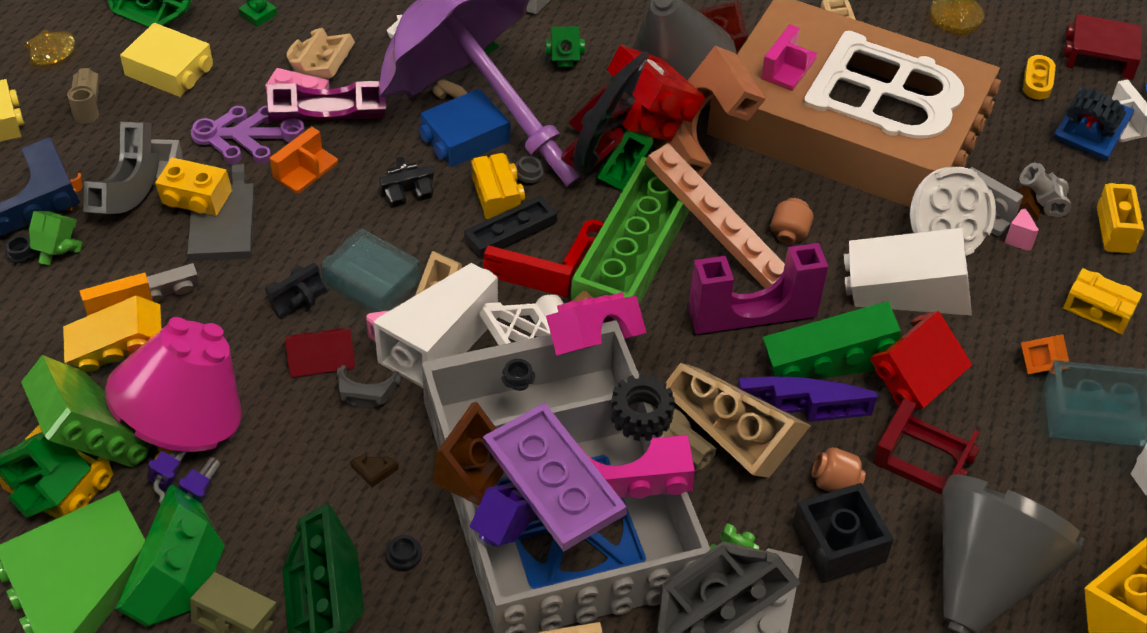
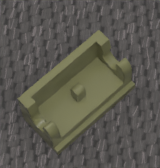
[190,572,276,633]

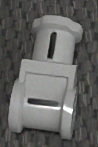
[1019,162,1071,217]

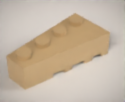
[666,363,811,478]

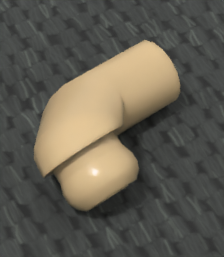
[433,79,467,99]

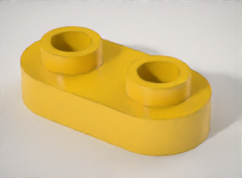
[1023,55,1055,100]

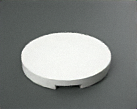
[910,167,996,256]

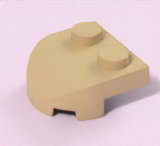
[287,28,355,79]

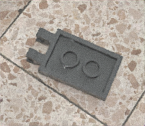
[187,164,255,261]

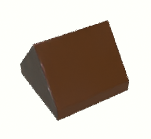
[1014,186,1041,221]

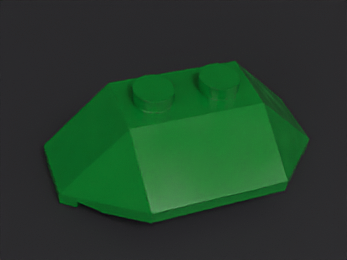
[107,0,192,27]
[116,485,225,627]

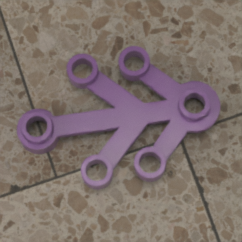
[191,106,305,164]

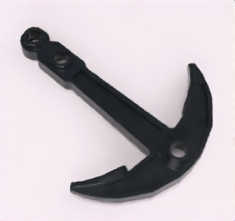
[573,51,649,179]

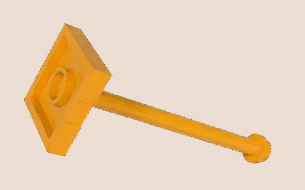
[79,272,181,466]

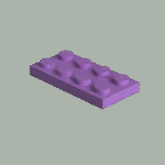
[483,402,627,551]

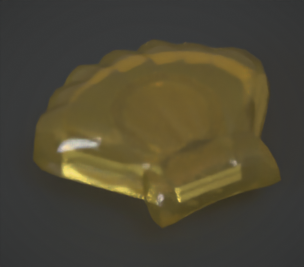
[24,30,75,65]

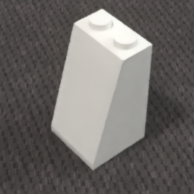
[844,228,972,316]
[374,263,498,388]

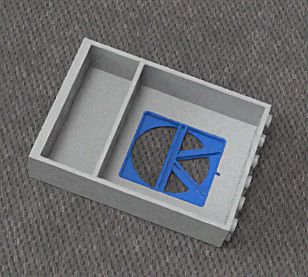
[421,320,711,633]

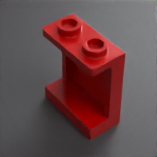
[870,311,972,410]

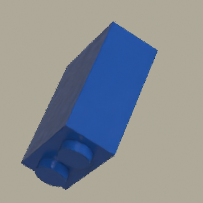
[419,88,510,168]

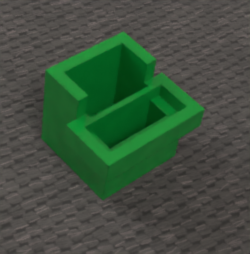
[0,432,91,518]

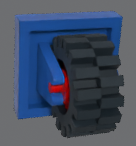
[1054,88,1134,161]

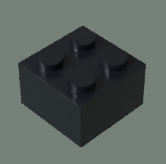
[792,483,894,583]

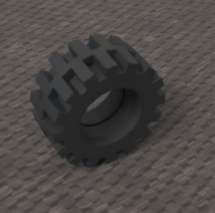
[611,374,675,441]

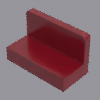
[285,327,355,377]

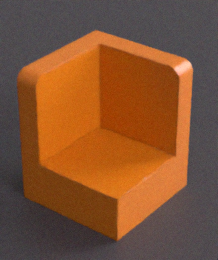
[1021,334,1070,374]

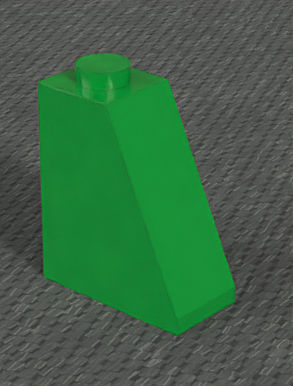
[598,127,653,191]

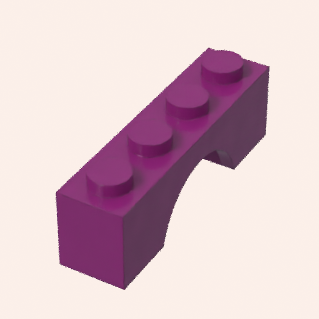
[267,81,386,122]

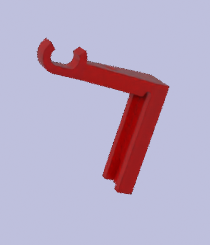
[483,220,604,298]

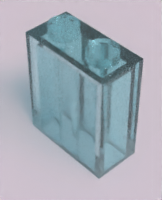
[321,228,421,313]

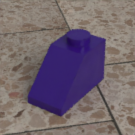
[469,483,537,547]

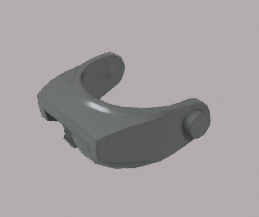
[337,365,402,409]

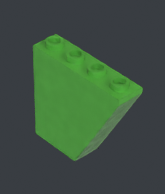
[21,355,153,468]
[0,491,145,633]

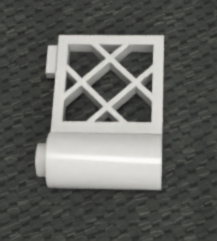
[479,295,564,345]

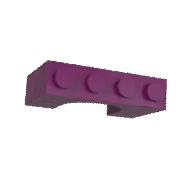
[688,243,829,334]

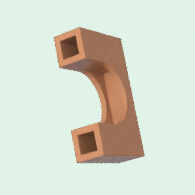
[652,46,766,177]

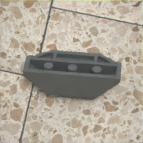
[657,541,800,633]

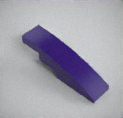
[737,376,877,422]

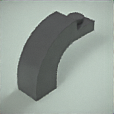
[83,122,159,214]

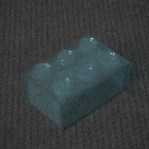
[1044,360,1147,446]

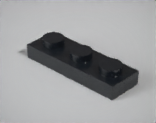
[464,195,557,258]

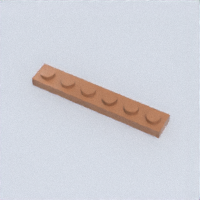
[644,143,785,289]

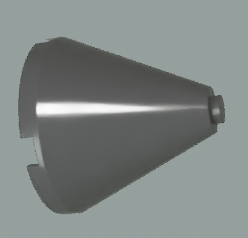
[632,0,737,108]
[942,475,1085,633]

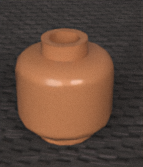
[770,198,814,245]
[811,447,866,492]

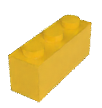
[63,296,161,372]

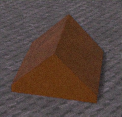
[433,402,504,505]

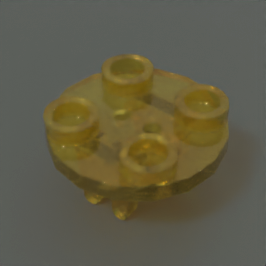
[930,0,984,36]

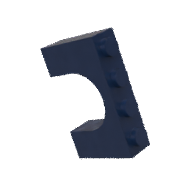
[0,137,80,237]

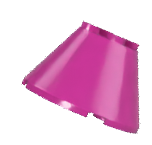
[105,317,242,452]

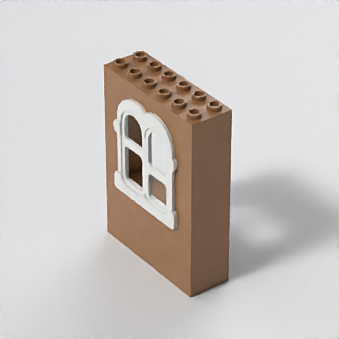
[707,0,1001,207]

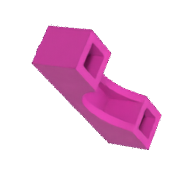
[546,292,647,356]
[579,435,695,499]

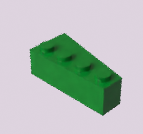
[763,301,901,379]

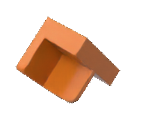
[269,126,338,193]

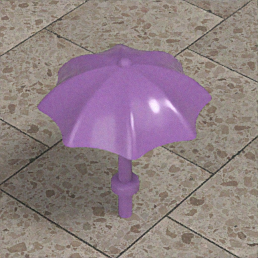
[380,0,581,188]

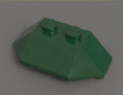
[282,504,365,633]

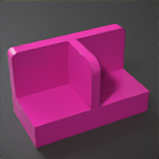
[761,24,817,90]

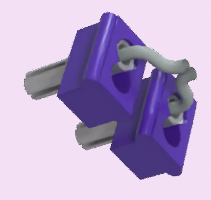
[147,450,220,504]

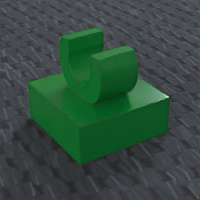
[238,0,278,27]

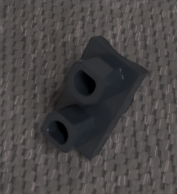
[378,157,434,208]
[265,263,327,319]

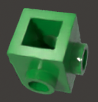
[545,26,585,67]

